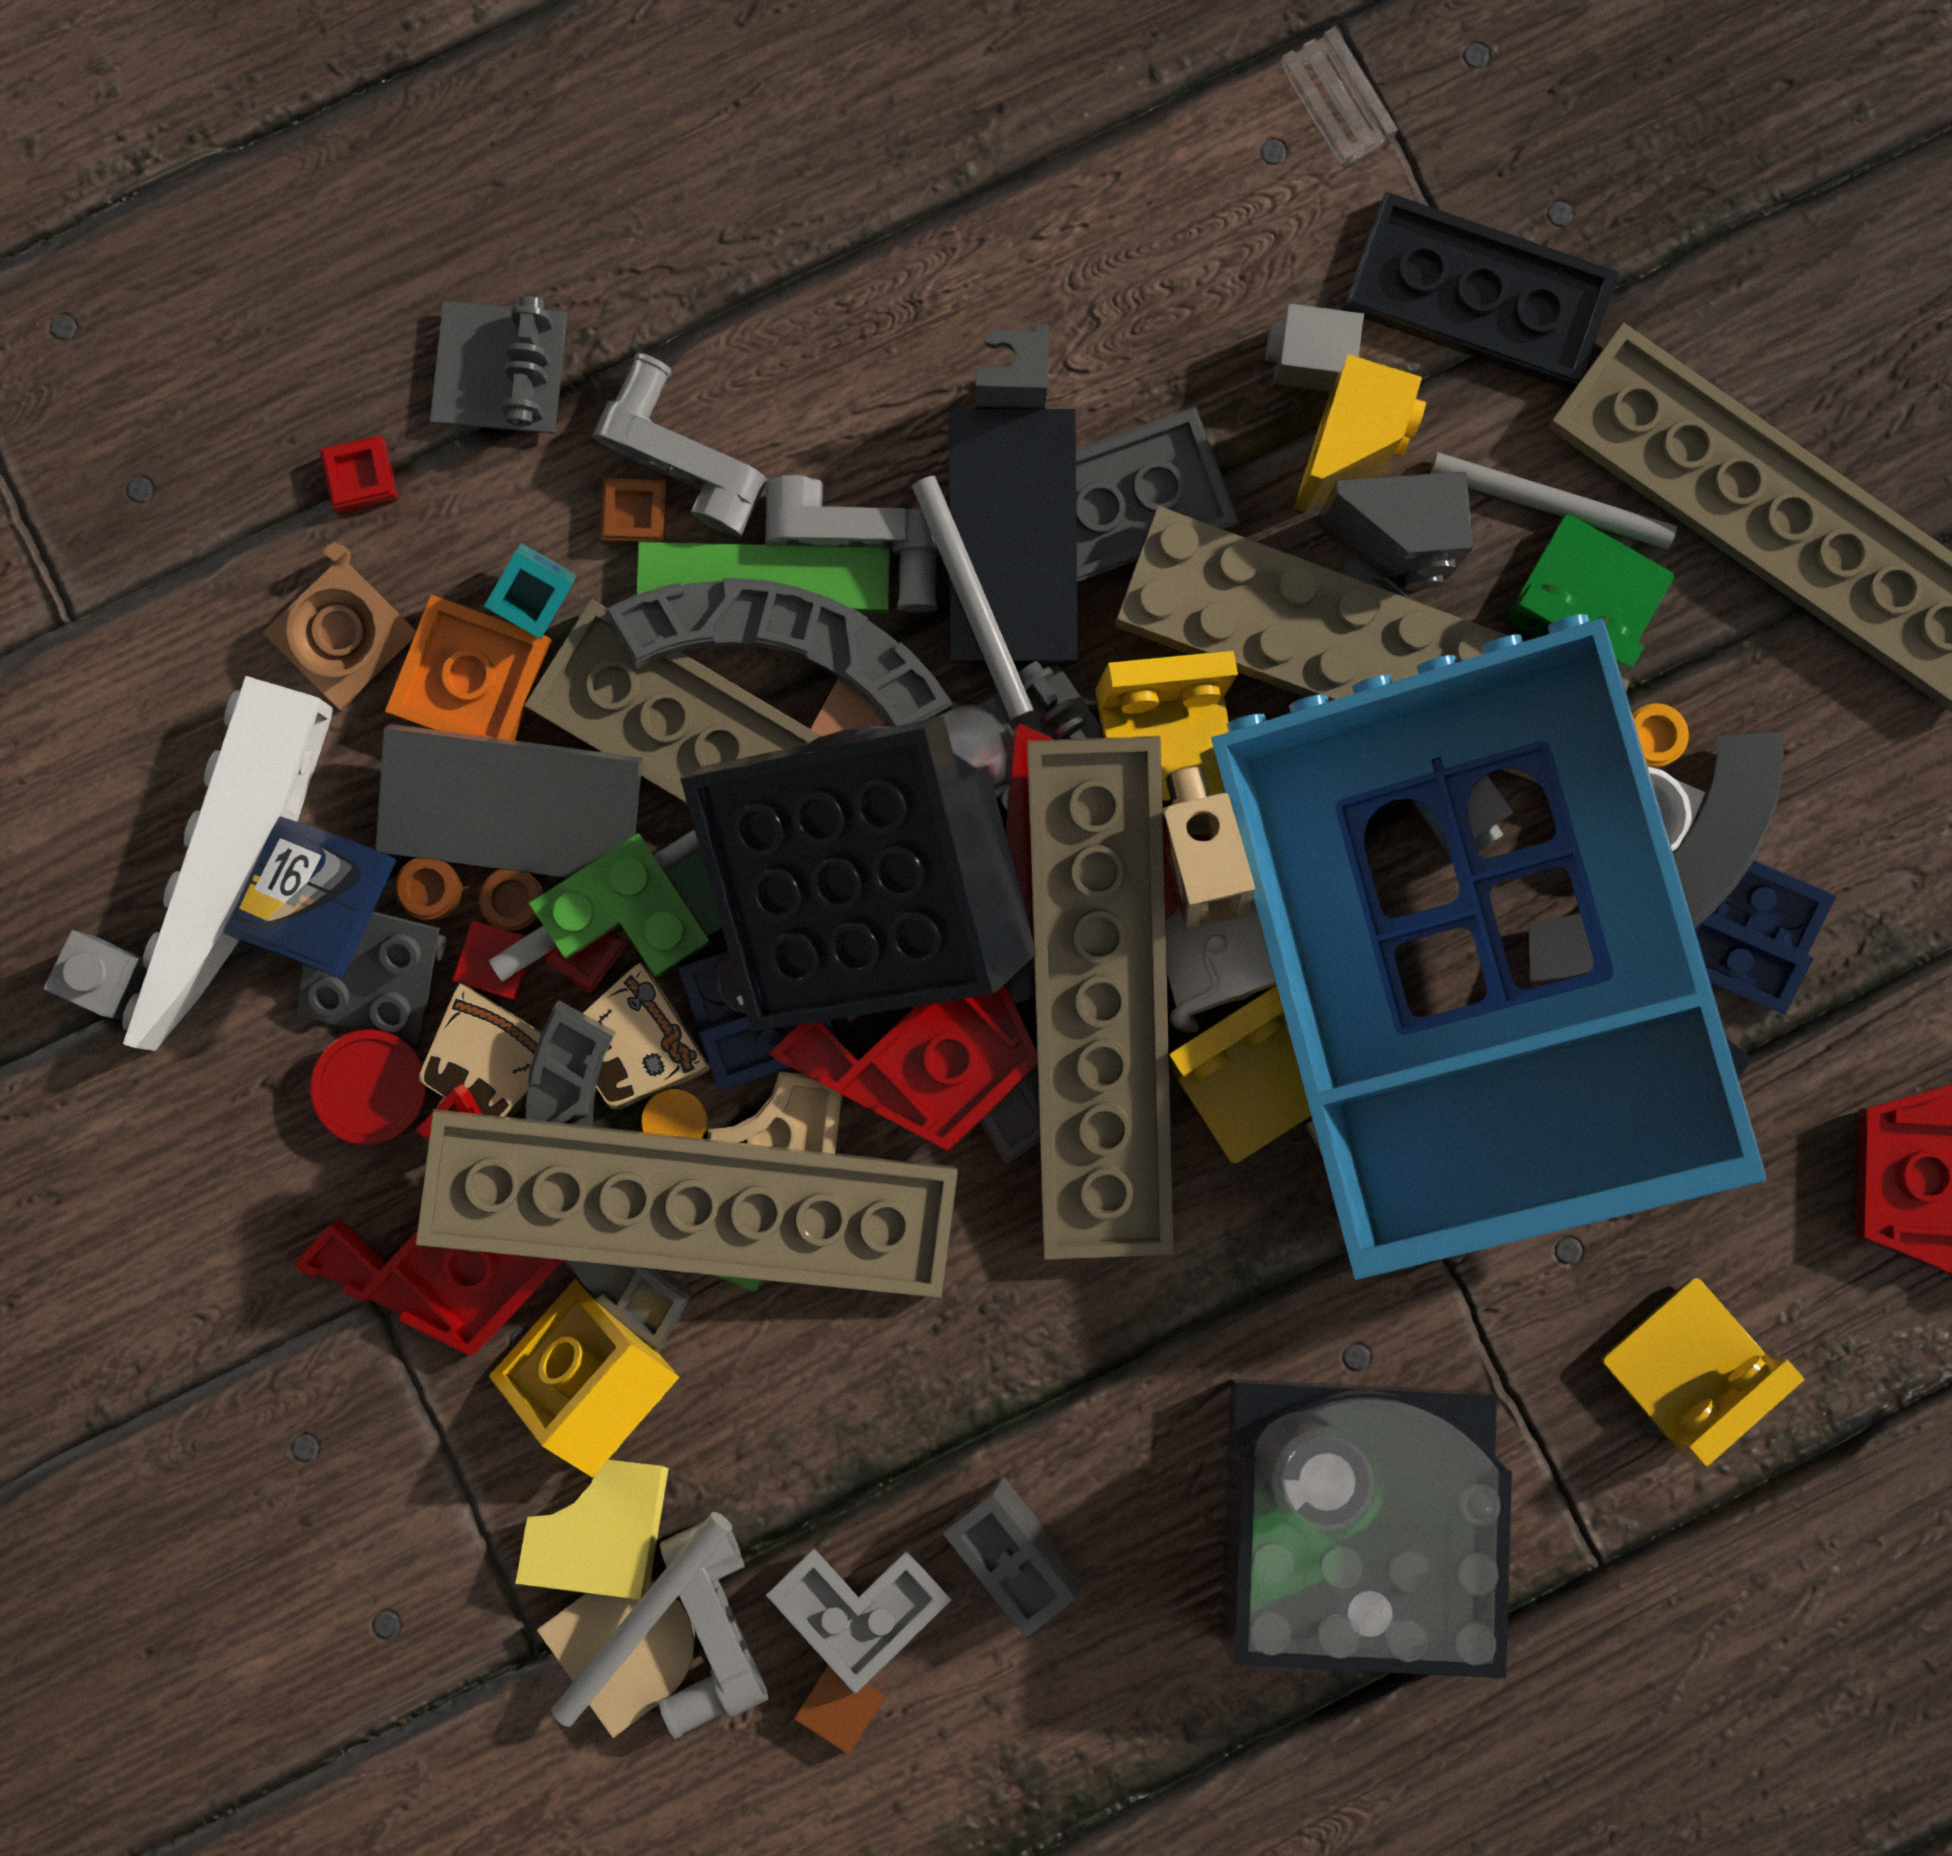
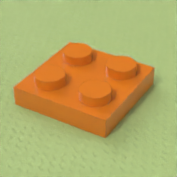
[385,595,553,741]

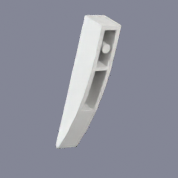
[122,676,334,1051]

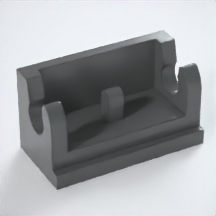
[975,324,1049,409]
[942,1476,1085,1638]

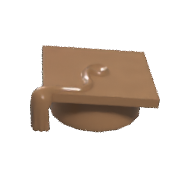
[262,542,416,711]

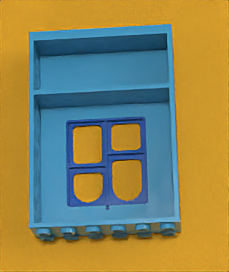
[1211,614,1767,1280]

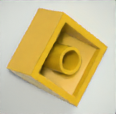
[1293,354,1426,512]
[489,1278,679,1477]

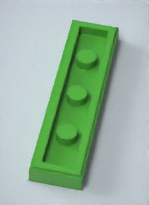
[637,542,890,614]

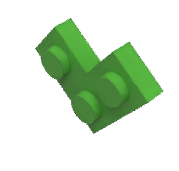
[529,833,711,978]

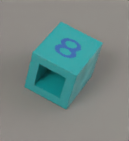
[484,543,577,639]

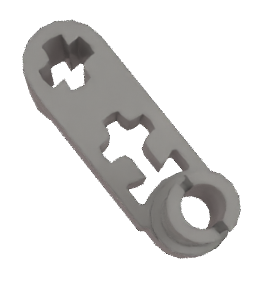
[592,353,767,538]
[765,475,941,613]
[659,1514,768,1739]

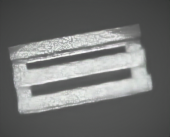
[1280,27,1398,167]

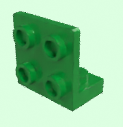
[1504,515,1674,677]

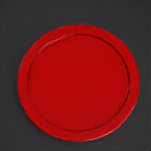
[310,1029,426,1145]

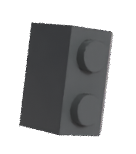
[1318,471,1474,590]

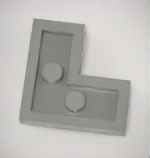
[766,1549,952,1694]

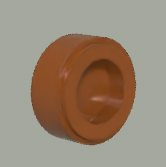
[395,858,462,922]
[479,869,545,933]

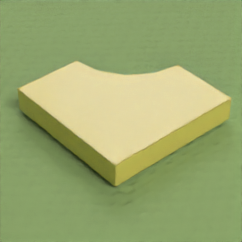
[515,1460,668,1600]

